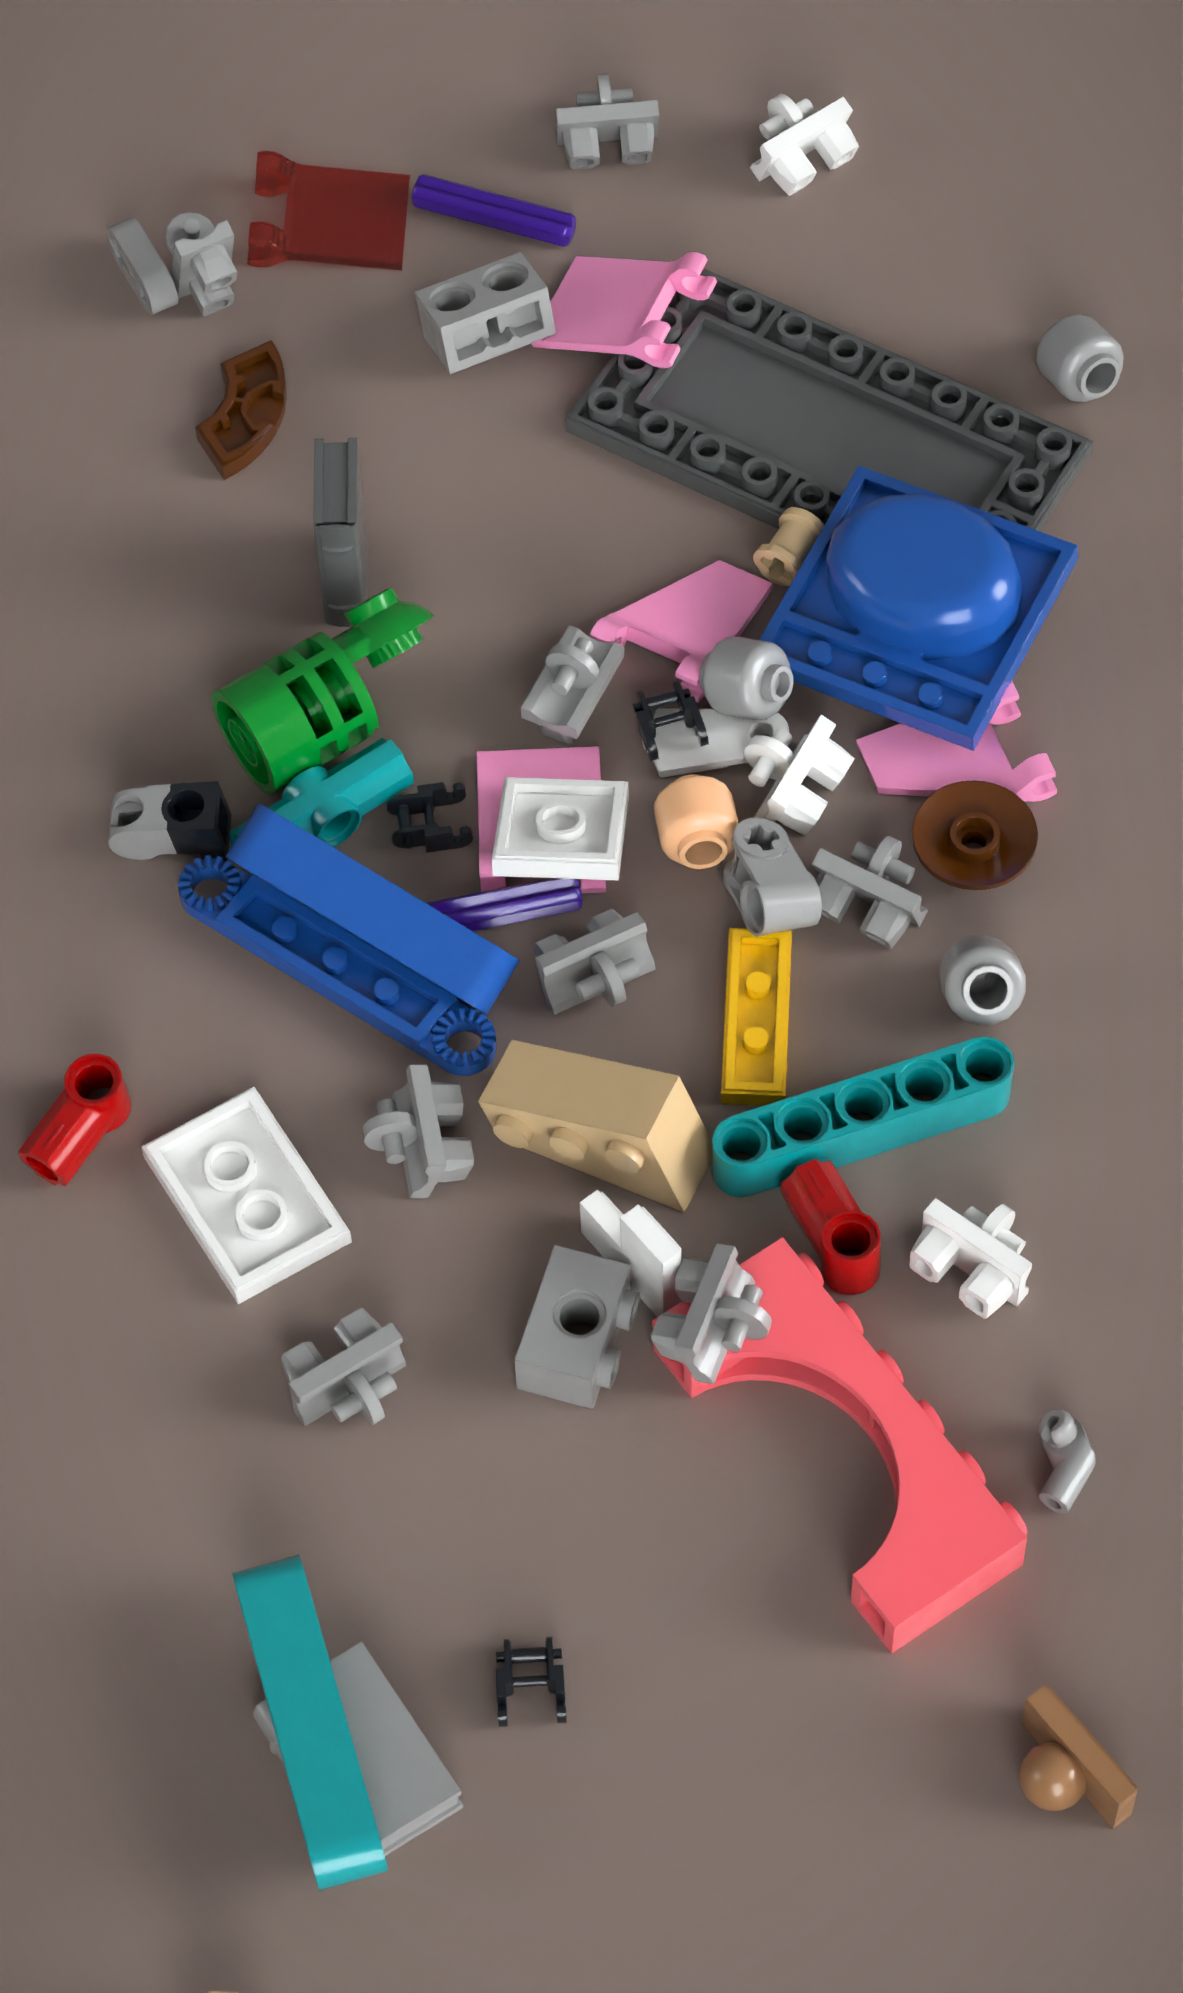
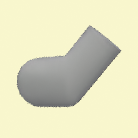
[1038,1409,1096,1514]

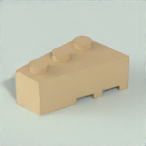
[478,1040,712,1213]

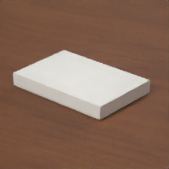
[141,1087,352,1304]

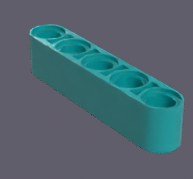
[712,1036,1015,1197]
[232,1554,388,1891]

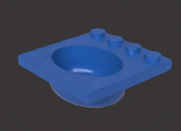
[759,465,1078,751]

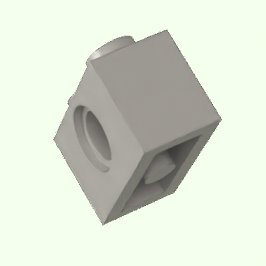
[515,1245,640,1409]

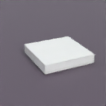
[492,777,629,881]

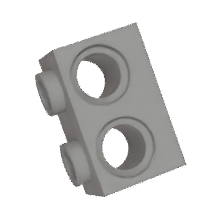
[414,252,556,374]

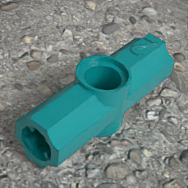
[229,737,414,879]

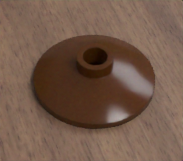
[912,780,1038,890]

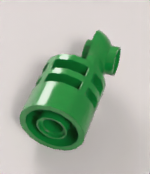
[211,587,434,794]

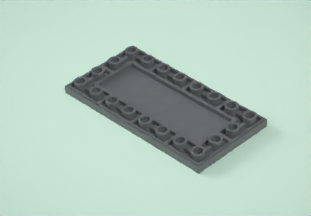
[566,268,1093,532]

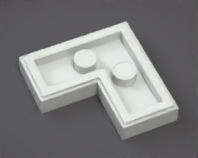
[580,1190,682,1317]

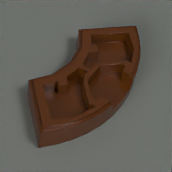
[195,340,287,480]

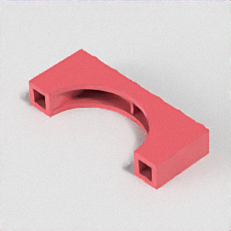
[652,1237,1028,1654]

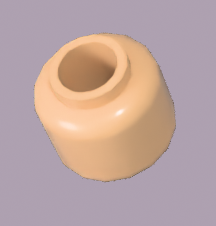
[654,774,738,869]

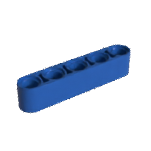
[225,803,520,1015]

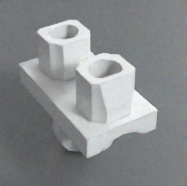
[750,94,859,196]
[744,715,855,836]
[909,1198,1032,1319]

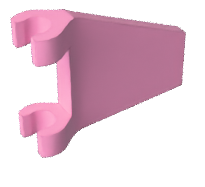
[590,560,773,705]
[856,682,1057,802]

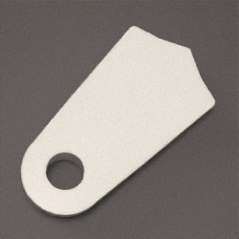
[642,708,789,778]

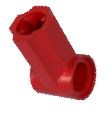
[18,1054,131,1186]
[781,1159,881,1295]

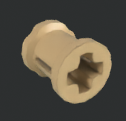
[753,507,824,587]

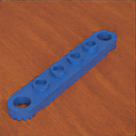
[178,855,497,1076]

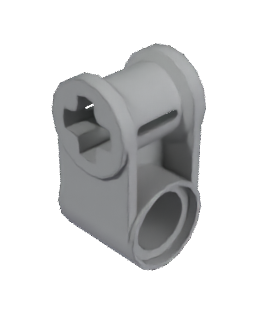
[722,817,822,937]

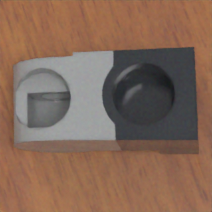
[108,781,231,861]

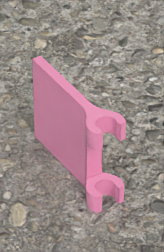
[531,252,717,368]
[477,746,606,893]

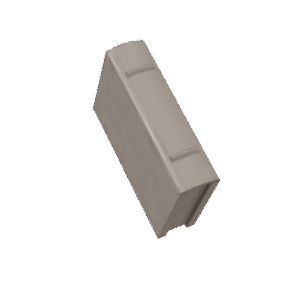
[253,1641,463,1856]

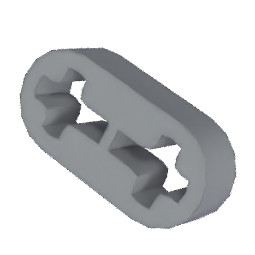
[106,217,178,315]

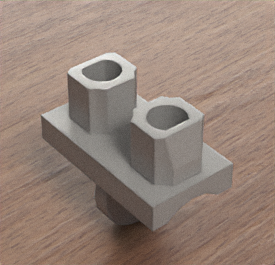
[556,73,659,170]
[165,212,237,316]
[521,625,624,744]
[812,836,928,949]
[534,909,656,1015]
[362,1065,474,1198]
[651,1243,772,1384]
[281,1308,406,1427]

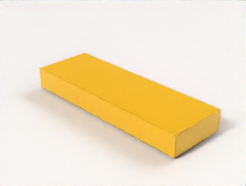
[721,928,792,1106]

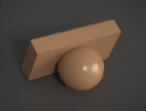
[1018,1685,1138,1829]

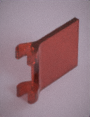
[247,151,410,271]

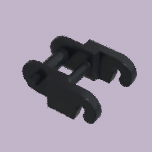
[632,680,709,761]
[387,782,473,853]
[496,1637,567,1727]

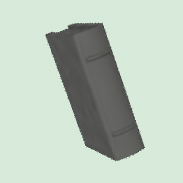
[313,438,368,627]

